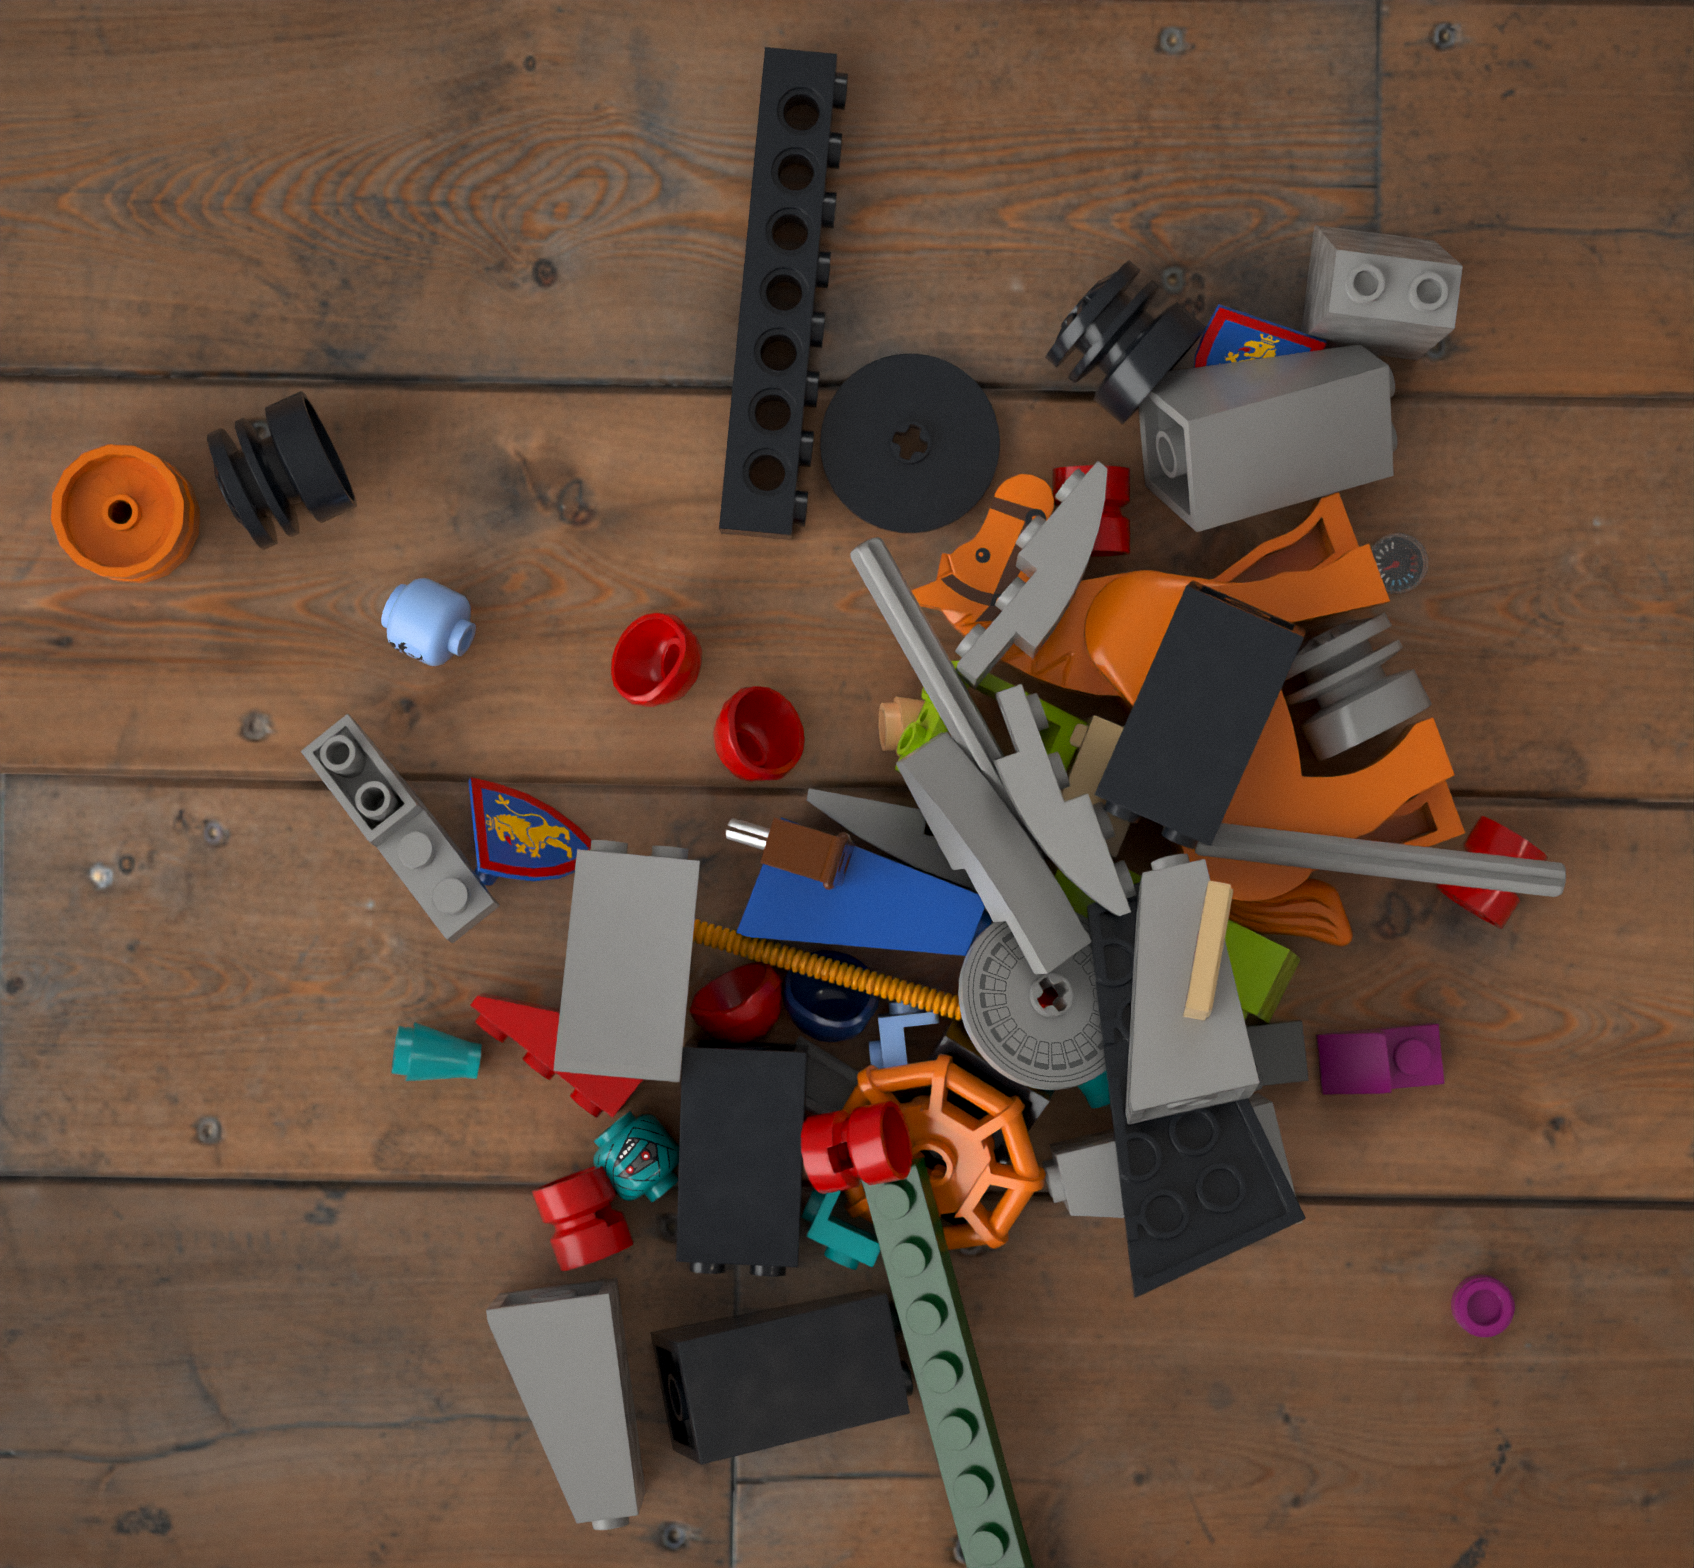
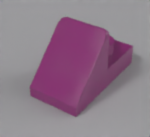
[1316,1023,1445,1095]

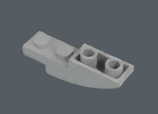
[955,461,1107,690]
[993,684,1136,916]
[301,714,500,943]

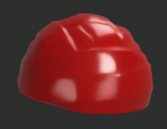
[611,613,703,707]
[713,686,805,782]
[689,962,783,1045]

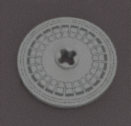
[958,912,1106,1090]

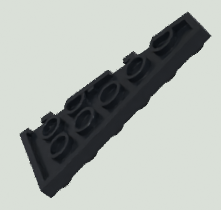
[1087,882,1306,1299]

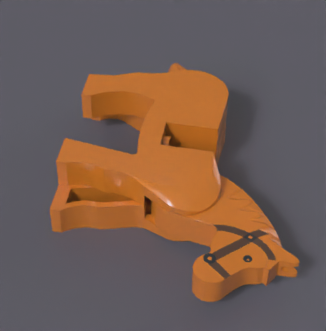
[911,474,1465,947]

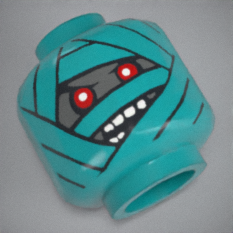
[593,1110,679,1202]

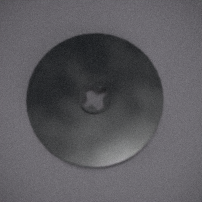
[820,353,1000,534]

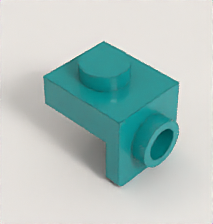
[801,1188,880,1270]

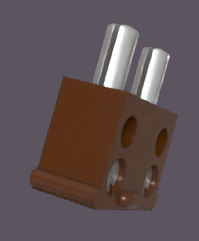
[726,817,856,890]

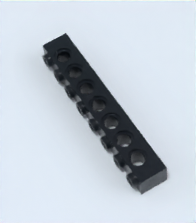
[719,47,848,540]

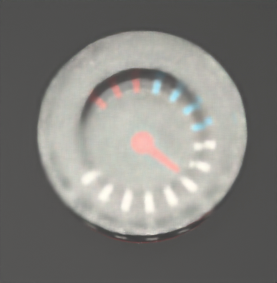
[1371,533,1428,594]

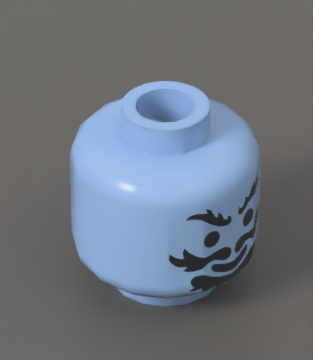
[381,578,476,666]

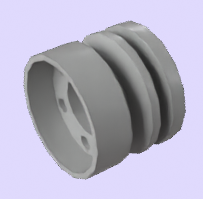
[1284,612,1432,762]

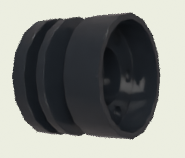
[1045,260,1206,425]
[207,391,357,550]

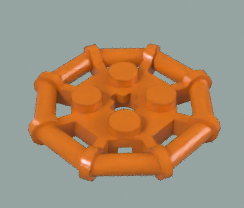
[841,1054,1046,1250]

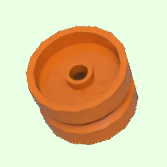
[51,444,200,584]

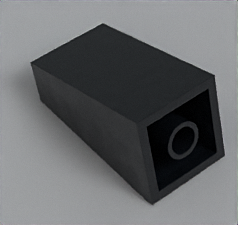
[1094,580,1307,849]
[676,1039,809,1277]
[650,1289,913,1465]

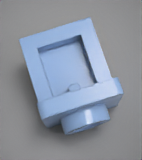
[869,1001,939,1069]

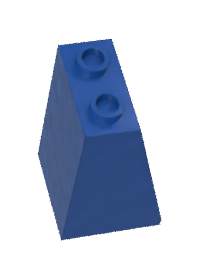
[736,817,992,956]

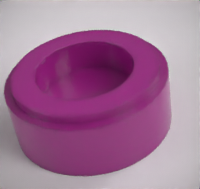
[1451,1275,1515,1337]

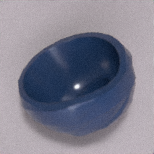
[782,950,879,1042]

